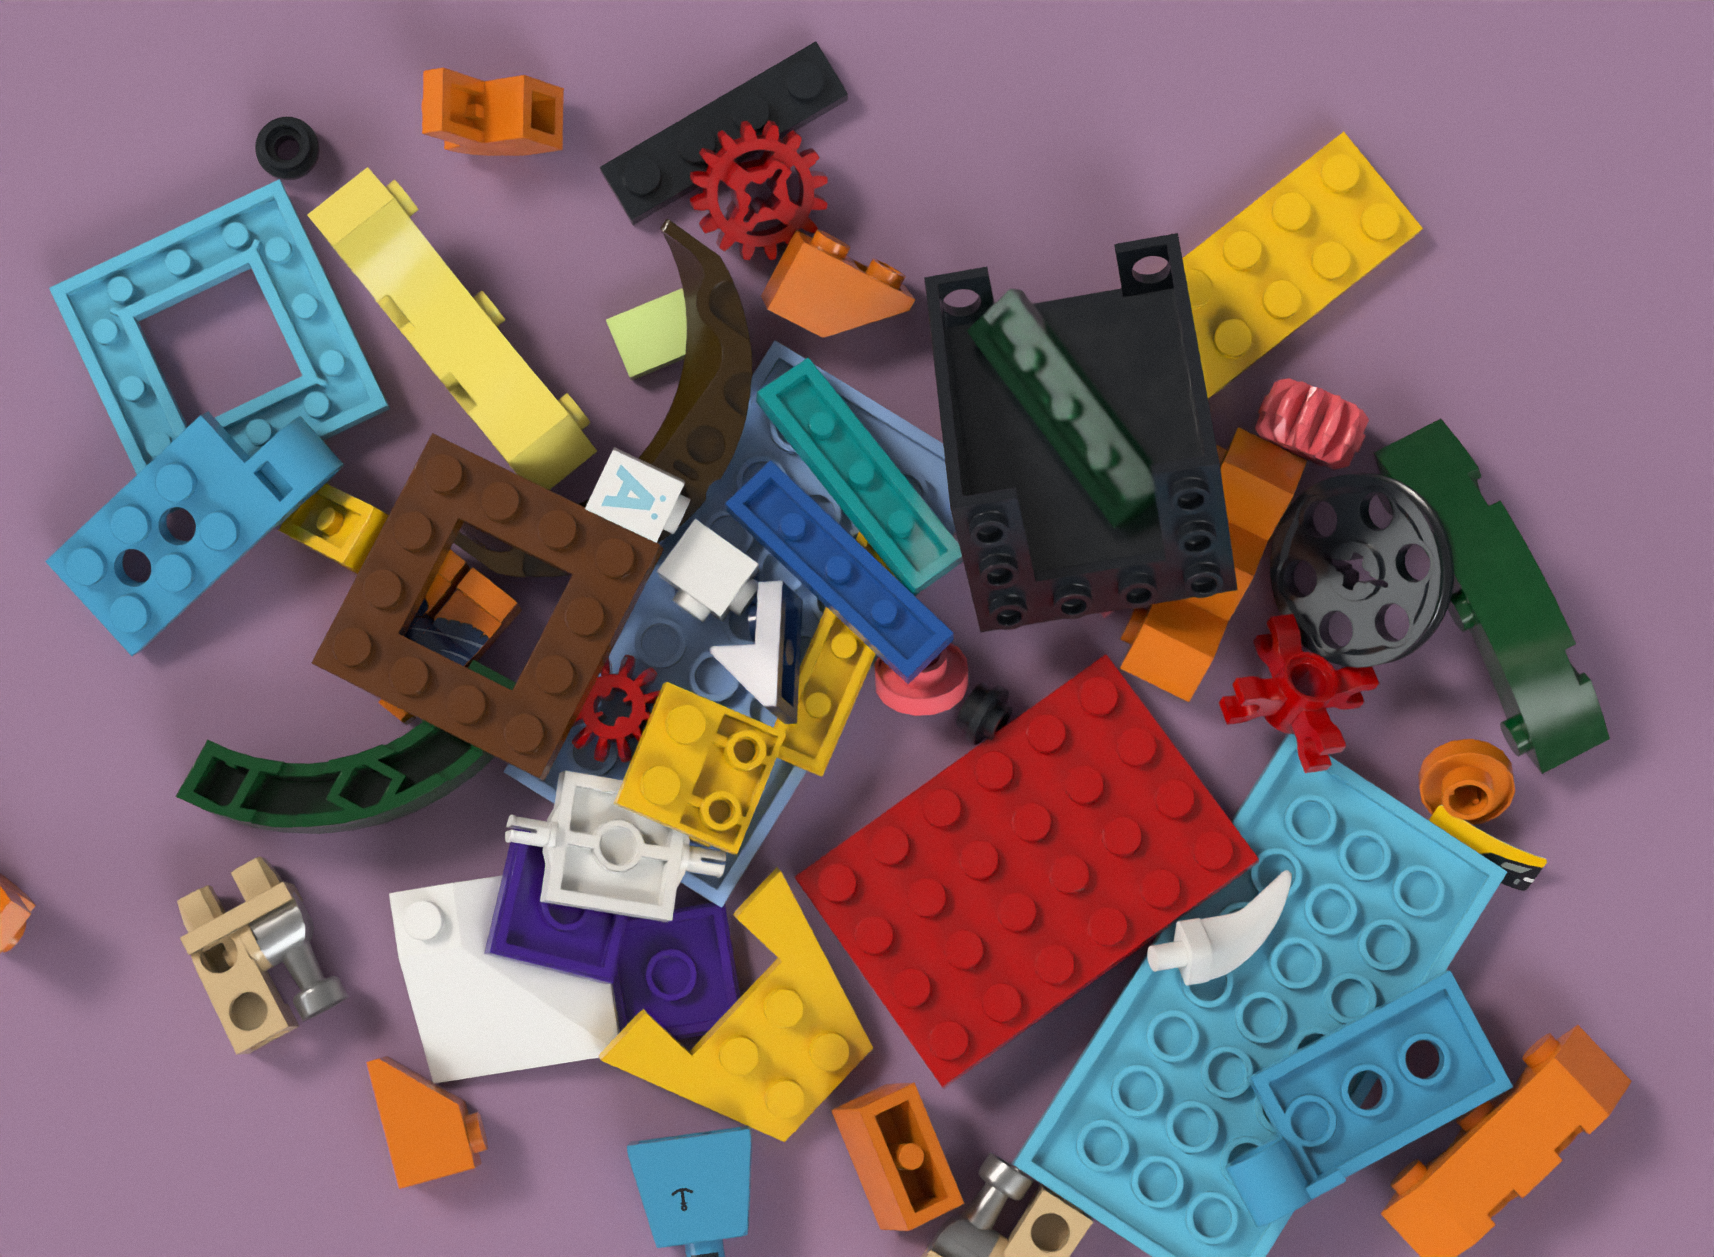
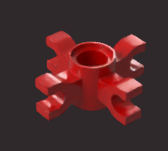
[1218,614,1380,773]

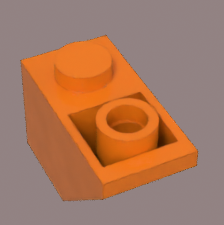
[761,229,915,338]

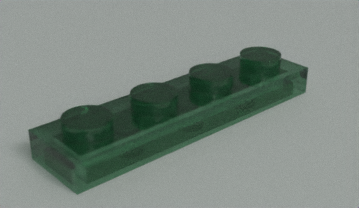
[967,289,1156,528]

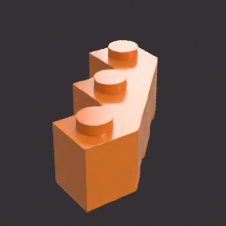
[1120,427,1307,702]
[1380,1025,1632,1257]

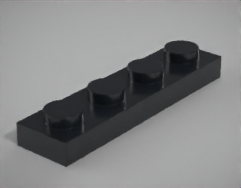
[599,41,848,225]

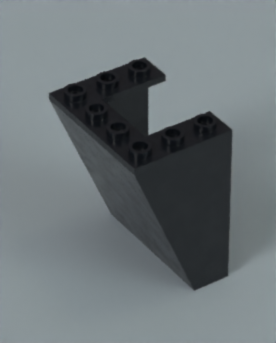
[924,233,1238,633]

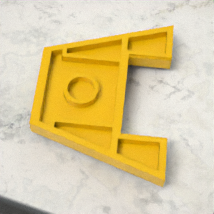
[598,867,873,1142]

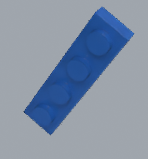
[725,460,954,684]

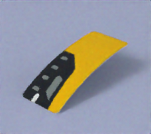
[1429,805,1547,891]

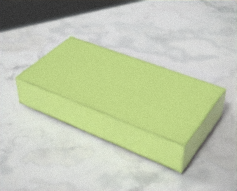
[606,288,687,381]

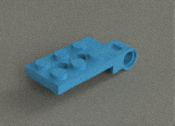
[45,411,344,656]
[1225,971,1513,1227]

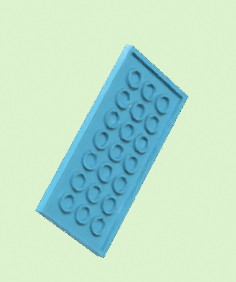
[1011,734,1507,1257]

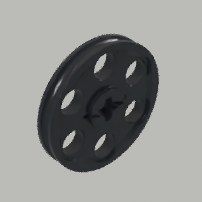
[1270,473,1454,668]

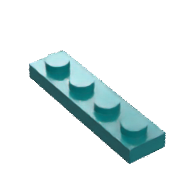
[756,357,963,596]

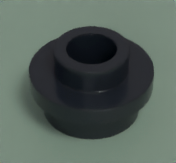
[255,117,320,181]
[956,682,1013,745]

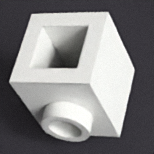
[657,519,760,622]

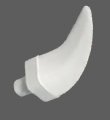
[1147,870,1292,986]

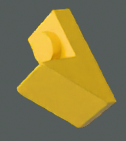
[278,484,389,574]

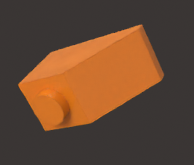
[366,1056,488,1189]

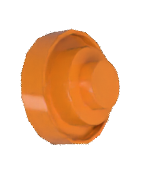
[1418,739,1515,825]

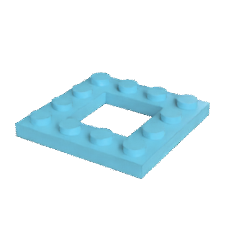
[49,179,391,515]

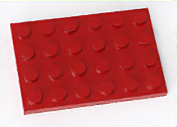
[794,654,1259,1089]

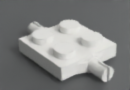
[505,770,726,922]

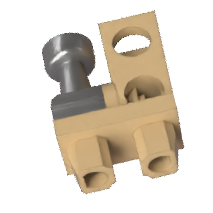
[177,857,349,1055]
[921,1152,1093,1257]

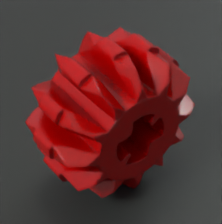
[572,655,660,763]

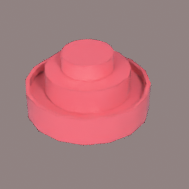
[874,643,968,716]

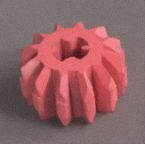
[1255,378,1369,470]

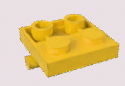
[613,682,787,855]

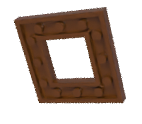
[311,433,664,781]

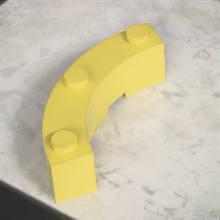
[307,167,597,490]

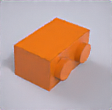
[831,1082,964,1231]

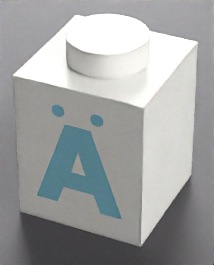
[585,447,691,543]

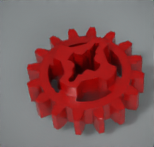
[690,121,828,260]

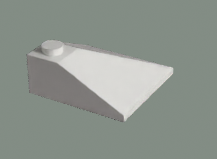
[389,876,620,1084]

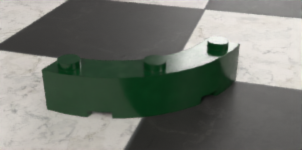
[1374,418,1610,774]
[175,660,516,834]

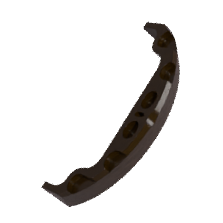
[454,219,752,577]

